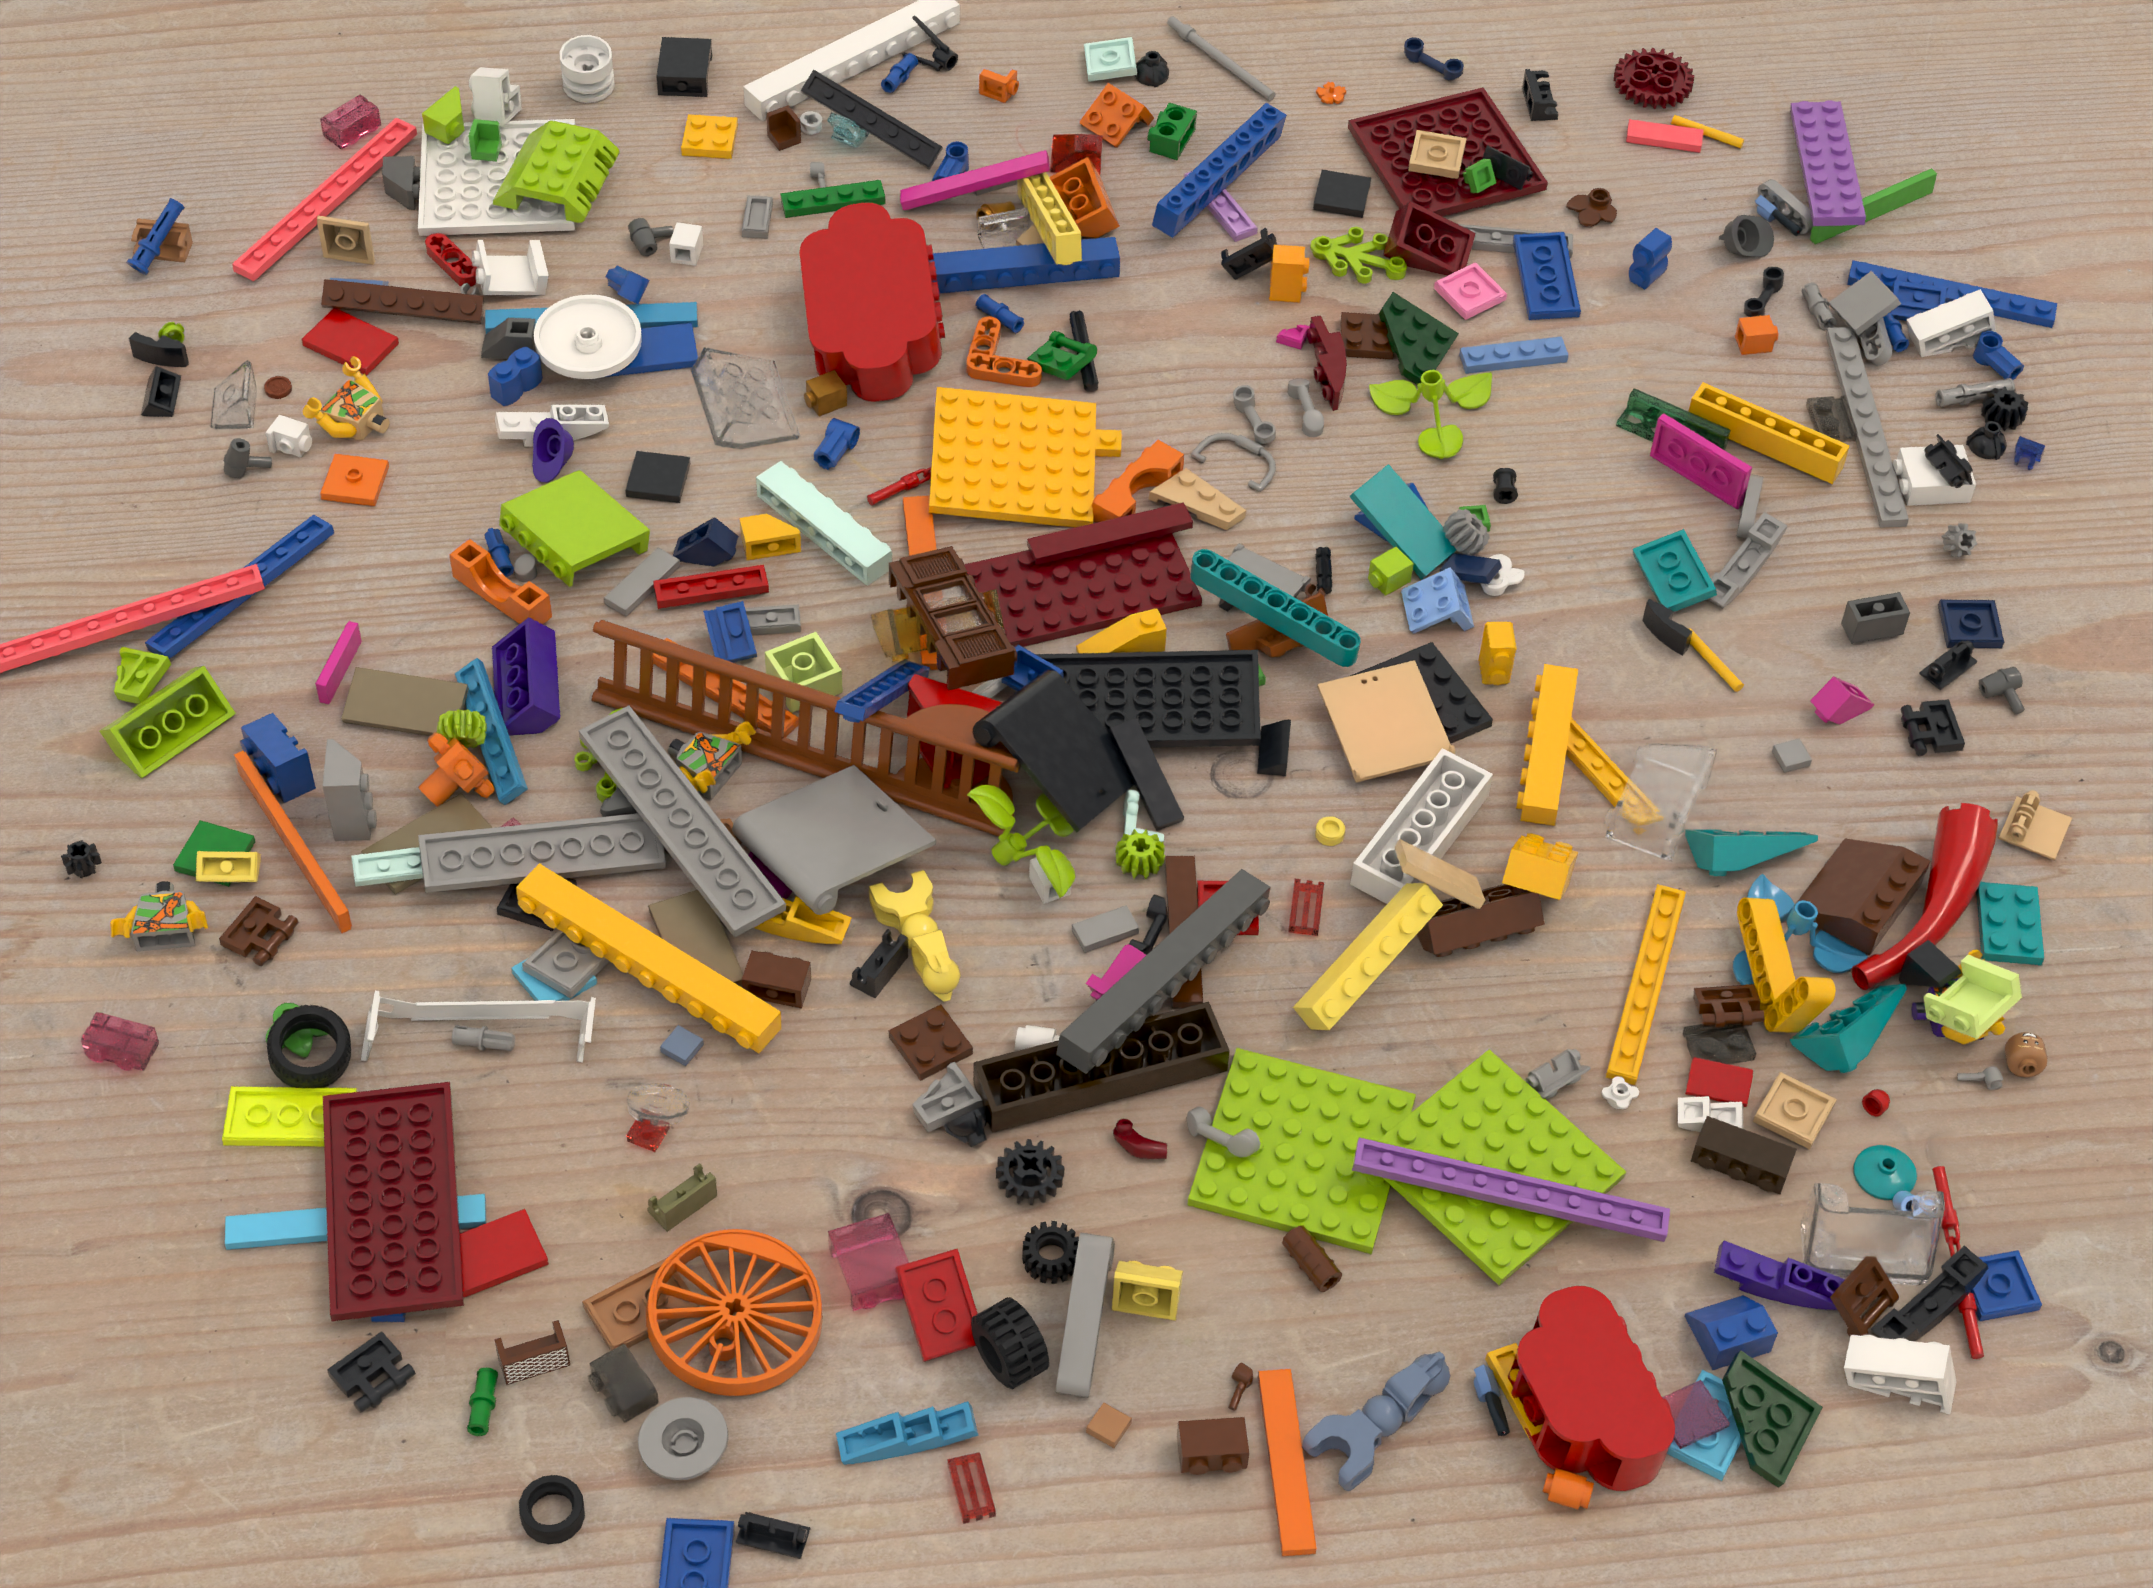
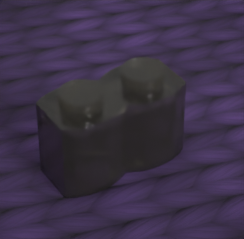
[588,1344,659,1423]

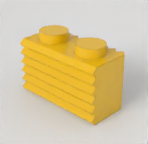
[1478,622,1517,685]

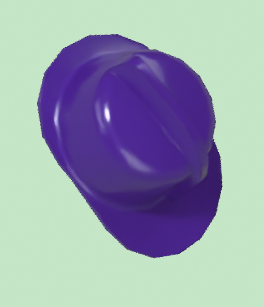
[532,418,574,483]

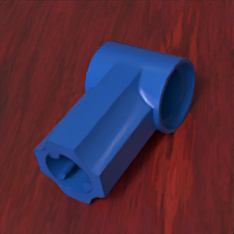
[932,141,969,181]
[606,265,650,304]
[1973,331,2024,380]
[814,418,860,470]

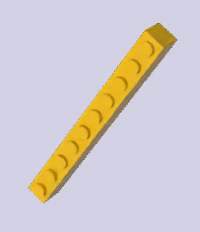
[516,863,781,1053]

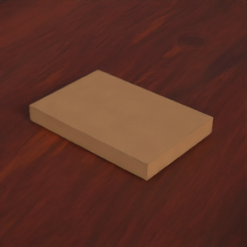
[582,1257,700,1355]

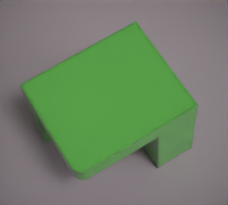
[469,119,502,162]

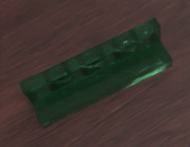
[1616,388,1731,450]

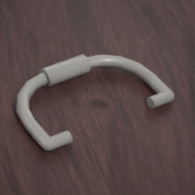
[1191,433,1276,491]

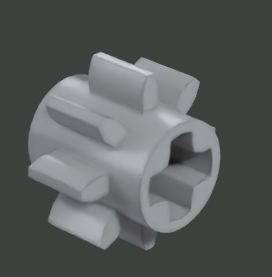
[1942,523,1978,557]

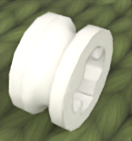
[800,111,822,135]

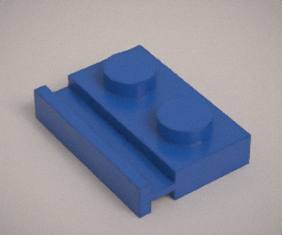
[1891,280,1947,321]
[703,601,757,663]

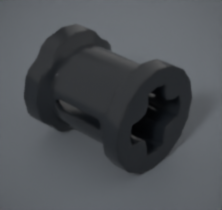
[1493,468,1518,504]

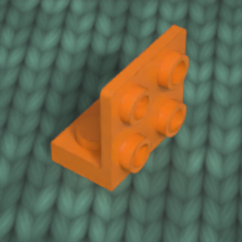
[1080,83,1154,148]

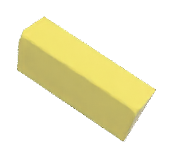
[196,851,261,882]

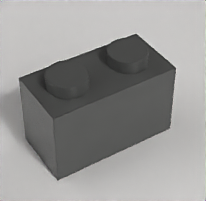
[1841,592,1910,644]

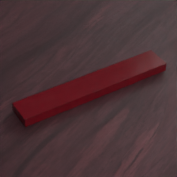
[1027,502,1193,565]

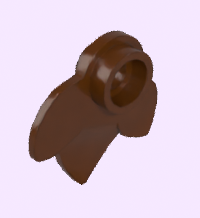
[1566,188,1617,227]

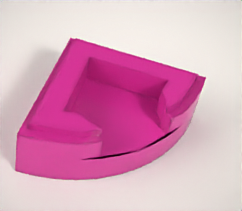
[1276,325,1310,350]

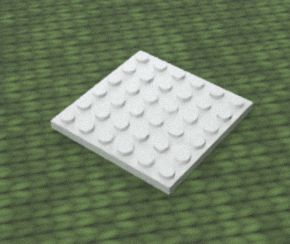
[418,119,575,236]

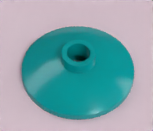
[1853,1145,1917,1200]

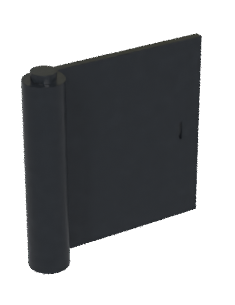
[972,670,1134,833]

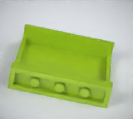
[499,470,650,587]

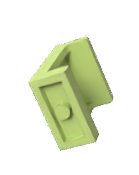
[1923,955,2022,1039]

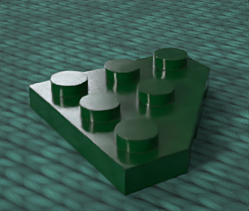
[1379,292,1459,385]
[1722,1350,1823,1488]

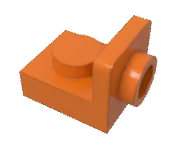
[979,69,1019,103]

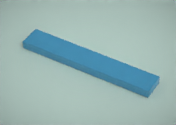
[455,658,528,805]

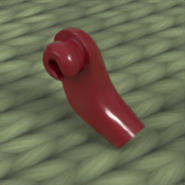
[1113,1119,1167,1159]

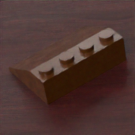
[1794,838,1931,956]

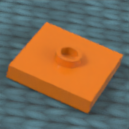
[320,454,389,506]

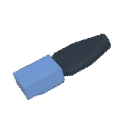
[1755,195,1802,236]
[1474,1364,1510,1436]

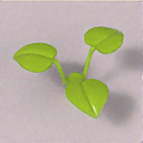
[1369,370,1492,459]
[967,785,1075,898]

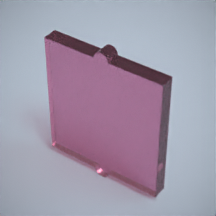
[1662,1380,1730,1449]

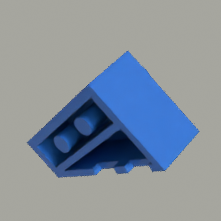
[240,713,316,803]

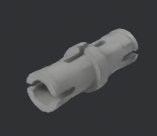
[1801,282,1836,330]

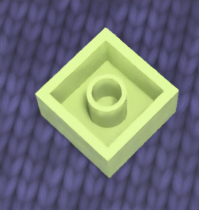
[765,632,843,713]

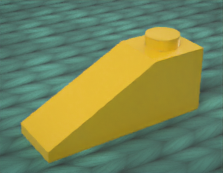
[1076,608,1167,653]

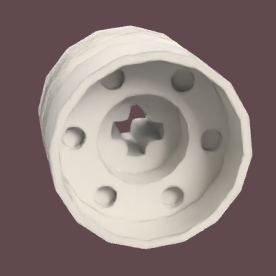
[560,35,615,103]

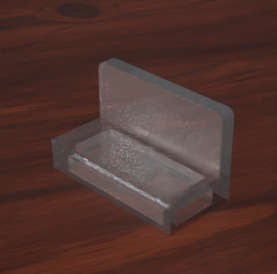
[978,208,1030,249]

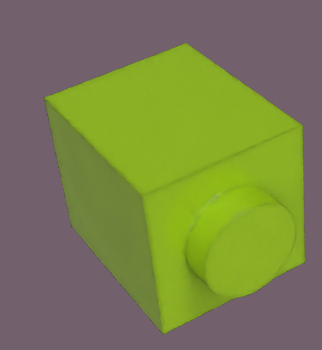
[1368,547,1414,596]

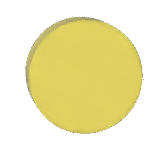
[1315,817,1345,846]

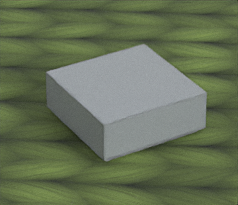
[1772,738,1812,773]

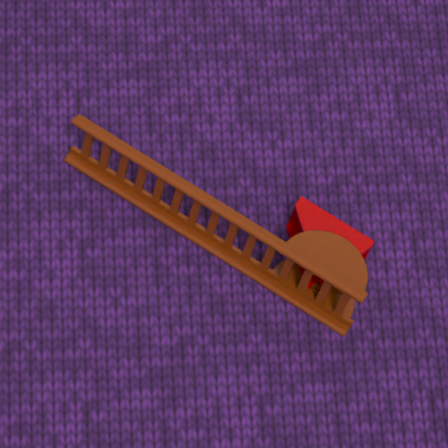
[592,619,1020,837]

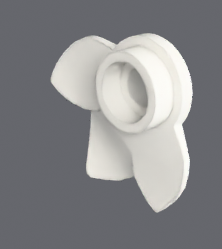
[1480,554,1525,596]

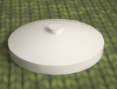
[534,295,642,379]

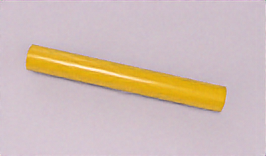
[1671,115,1744,149]
[1689,628,1744,692]

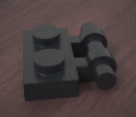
[1900,699,1965,756]
[327,1331,416,1413]

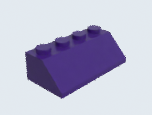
[492,617,560,736]

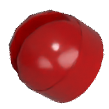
[1862,1089,1890,1117]

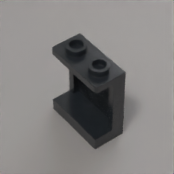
[656,37,713,97]

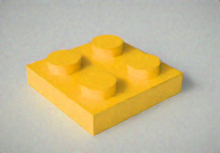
[681,114,738,159]

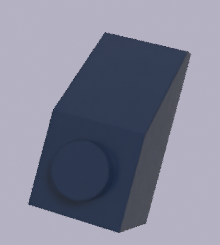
[673,517,739,567]

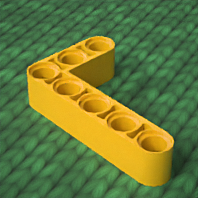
[1737,897,1836,1033]

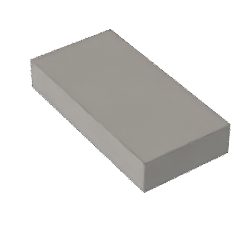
[742,195,773,239]
[1072,905,1139,953]

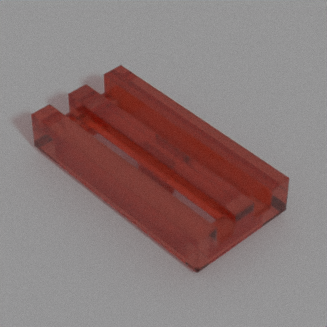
[1288,879,1324,936]
[947,1452,996,1524]

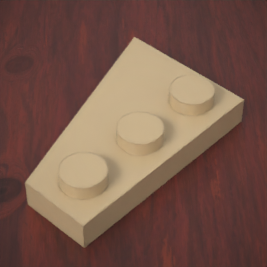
[1149,468,1246,530]

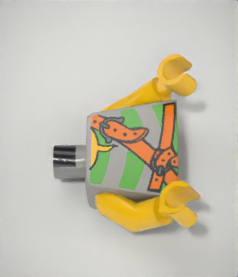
[668,722,756,800]
[110,881,208,952]

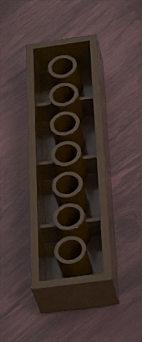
[973,1002,1230,1133]

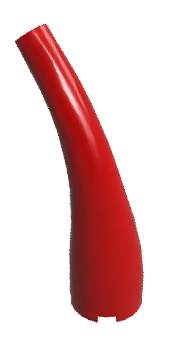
[1851,803,1998,990]

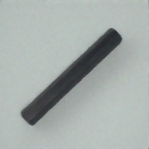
[1069,310,1099,392]

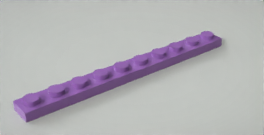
[1352,1138,1670,1242]

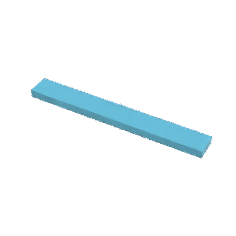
[225,1194,486,1250]

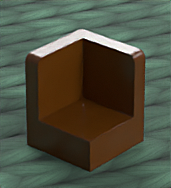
[766,105,801,151]

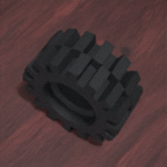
[1022,1221,1079,1284]

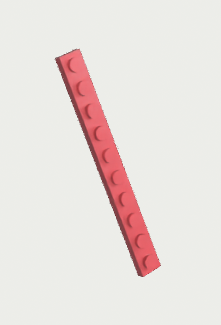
[232,118,417,281]
[0,564,265,673]

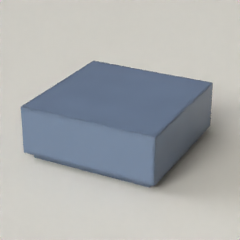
[660,1025,704,1066]

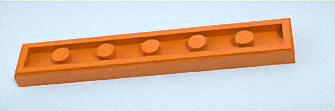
[653,638,799,738]
[1258,1369,1317,1556]

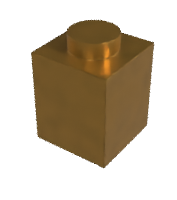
[804,370,847,416]

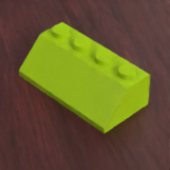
[99,666,236,778]

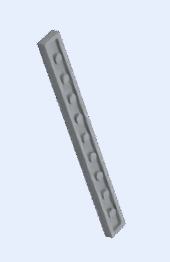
[1826,327,1909,528]

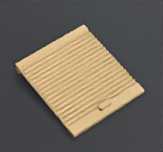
[1317,660,1455,782]

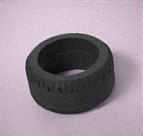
[267,1005,351,1088]

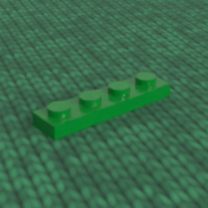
[780,180,886,218]

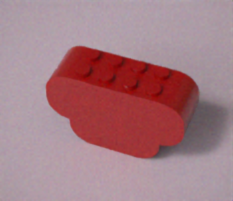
[1508,1286,1675,1491]

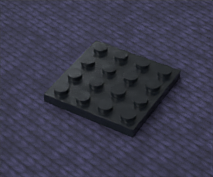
[1350,642,1493,744]

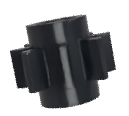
[61,840,102,878]

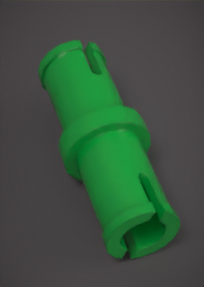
[467,1368,498,1436]

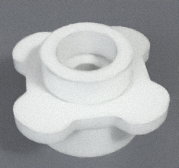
[1602,1076,1639,1109]

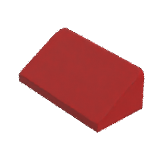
[1685,1058,1754,1107]

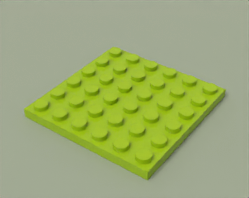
[1187,1048,1416,1254]
[1377,1049,1626,1286]

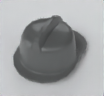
[1719,215,1774,257]

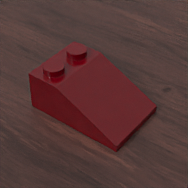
[1383,201,1476,276]

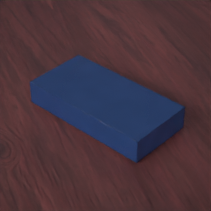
[1440,553,1502,584]

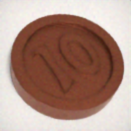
[264,376,292,399]

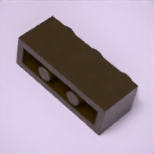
[1691,1116,1797,1194]

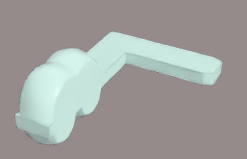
[1123,790,1164,842]

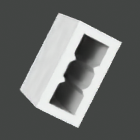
[1893,445,1976,506]

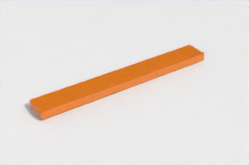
[903,495,947,670]
[234,751,352,933]

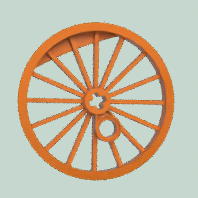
[646,1229,823,1396]

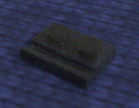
[1806,395,1858,442]
[1683,1023,1756,1064]

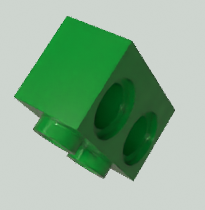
[1147,102,1197,160]

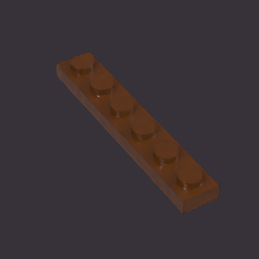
[321,279,484,324]

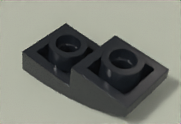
[129,332,189,367]
[1642,599,1693,656]

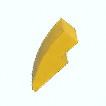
[754,896,852,944]

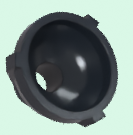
[1135,51,1169,87]
[1966,421,2007,460]
[944,1105,988,1147]

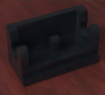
[1522,69,1559,121]
[1221,228,1277,280]
[850,929,908,998]

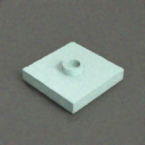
[1084,37,1137,82]

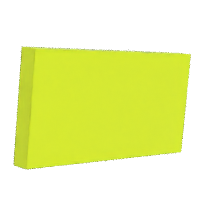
[222,1086,357,1147]

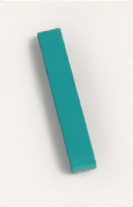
[1190,549,1361,667]

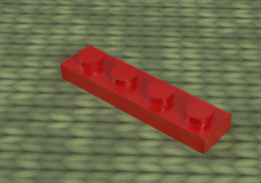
[653,565,769,609]

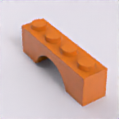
[1092,440,1184,523]
[449,539,552,624]

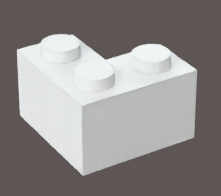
[469,67,522,126]

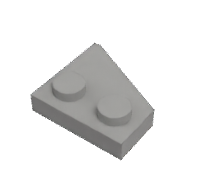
[913,1062,983,1132]

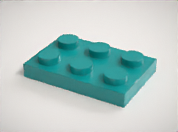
[1633,529,1717,612]
[1976,882,2044,965]

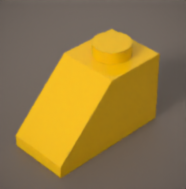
[739,514,801,561]

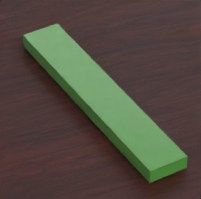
[1810,168,1937,245]

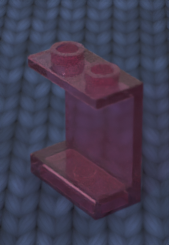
[828,1213,909,1311]

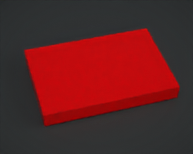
[301,309,399,376]
[460,1209,549,1298]
[895,1248,978,1362]

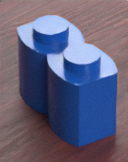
[1629,228,1672,290]
[488,346,543,406]

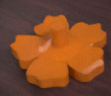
[1316,81,1347,104]

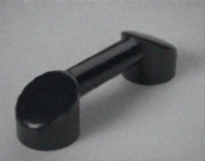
[1744,267,1784,317]
[1129,894,1167,955]

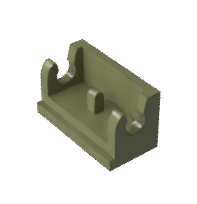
[647,1163,717,1232]

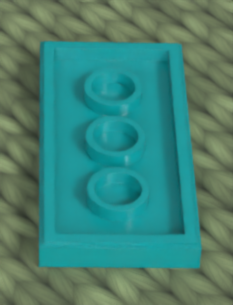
[1349,464,1457,580]

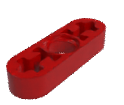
[425,233,477,287]

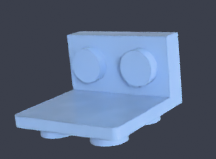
[1401,567,1474,634]

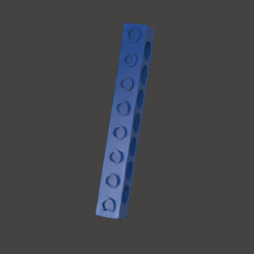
[1152,103,1287,238]

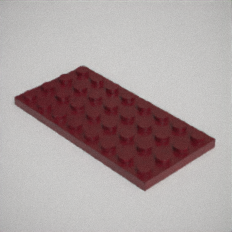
[964,533,1202,647]
[323,1082,464,1322]

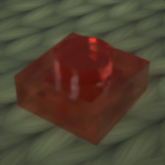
[627,1111,670,1152]

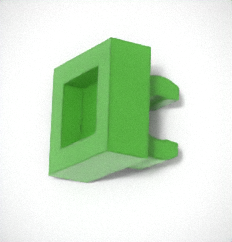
[1463,159,1496,193]

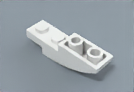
[495,405,609,447]

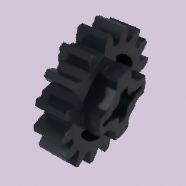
[996,1139,1065,1205]

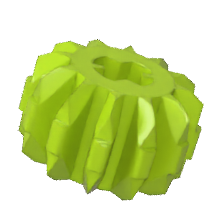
[437,709,487,748]
[1115,829,1165,879]

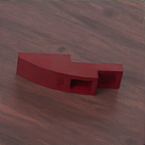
[1306,315,1347,411]

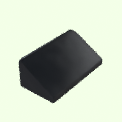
[141,366,181,417]
[1257,719,1291,776]

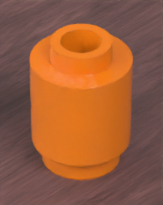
[1543,1468,1594,1510]

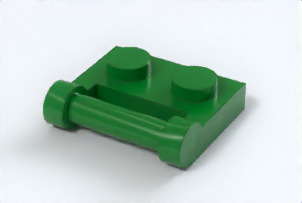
[1027,331,1097,380]

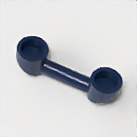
[1404,37,1464,80]

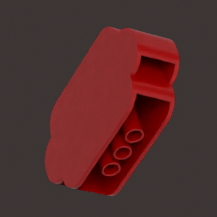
[799,203,946,402]

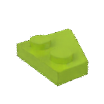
[114,647,171,704]

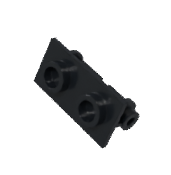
[1482,146,1534,190]
[1924,434,1973,488]
[1919,641,1977,690]
[736,1512,811,1559]

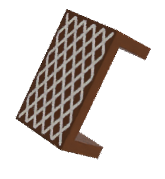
[494,1320,570,1385]

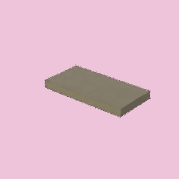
[341,667,469,736]
[361,793,492,895]
[648,890,743,986]

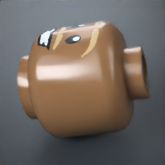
[2005,1032,2048,1077]

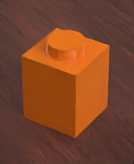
[1735,315,1778,355]

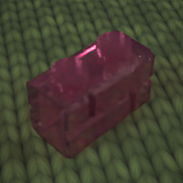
[320,94,381,150]
[81,1012,159,1071]

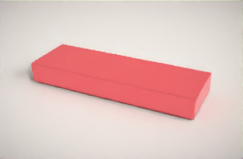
[1626,119,1703,153]

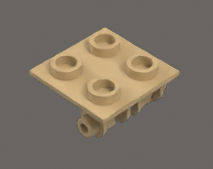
[1998,790,2072,860]

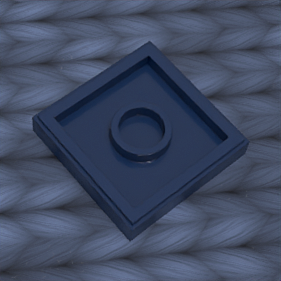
[1938,599,2004,649]

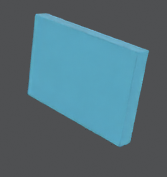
[1667,1370,1742,1481]

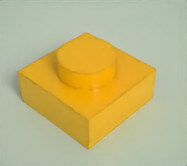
[1095,429,1122,457]

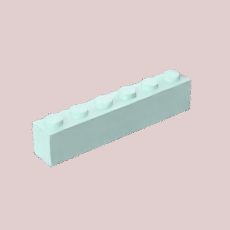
[756,461,892,586]

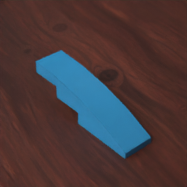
[836,1401,979,1465]

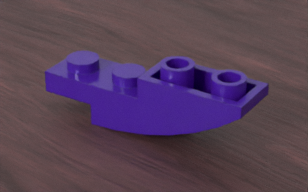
[1714,1240,1845,1310]

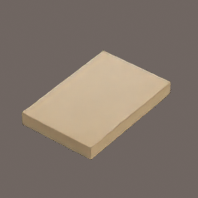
[1394,839,1485,909]

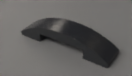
[1871,1245,1988,1342]

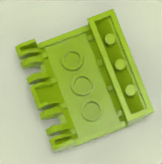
[493,120,620,223]

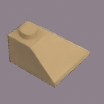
[317,216,375,265]

